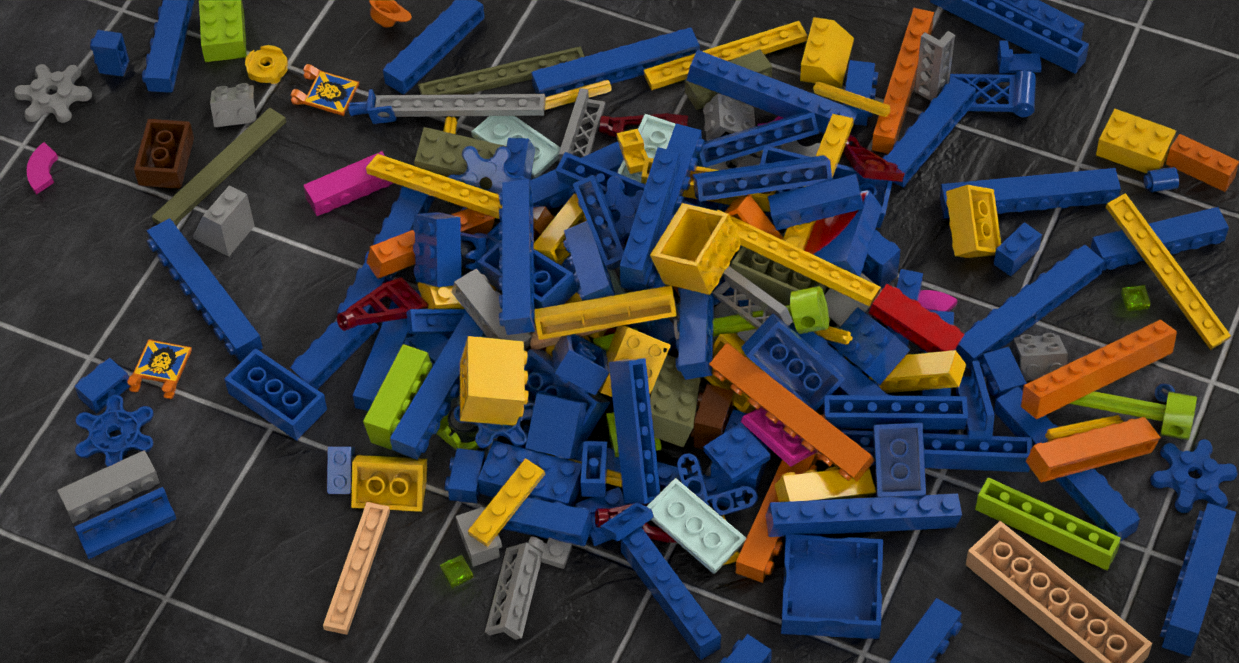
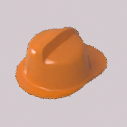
[369,0,412,28]

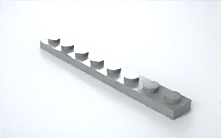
[375,94,546,117]

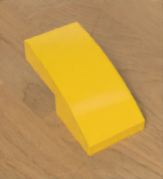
[617,129,648,174]

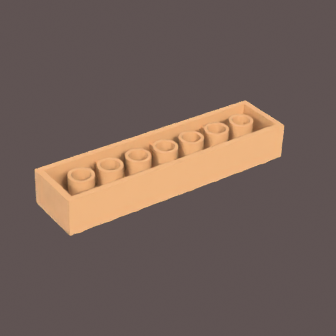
[966,521,1152,663]

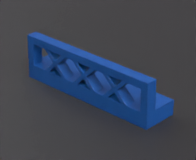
[955,361,995,439]
[74,487,177,559]

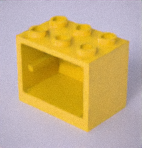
[650,203,741,295]
[598,325,671,397]
[460,336,528,426]

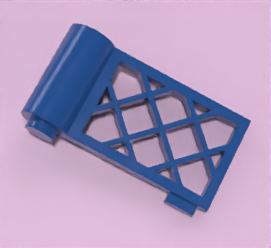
[950,70,1036,117]

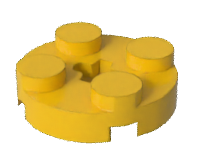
[245,45,288,84]

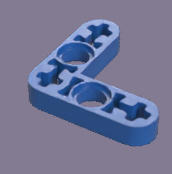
[677,454,758,516]

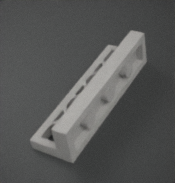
[915,31,955,101]
[559,88,605,163]
[712,266,793,329]
[485,542,543,640]

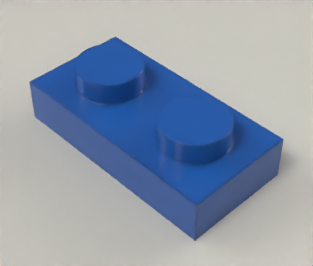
[601,502,654,541]

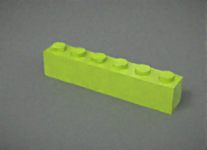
[975,477,1121,571]

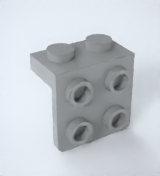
[210,83,257,127]
[703,93,755,141]
[1014,333,1068,381]

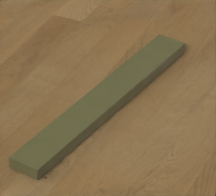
[418,46,584,95]
[152,108,286,225]

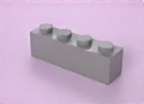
[452,269,532,350]
[57,450,160,523]

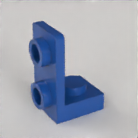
[997,40,1042,74]
[327,447,355,494]

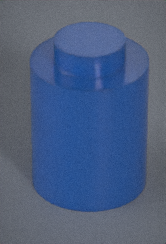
[1144,167,1179,192]

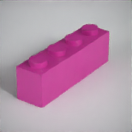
[303,151,393,216]

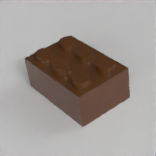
[134,119,194,189]

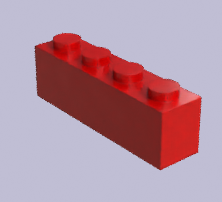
[868,284,965,353]

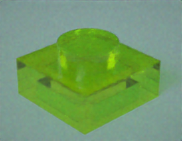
[1121,285,1150,311]
[440,555,473,588]

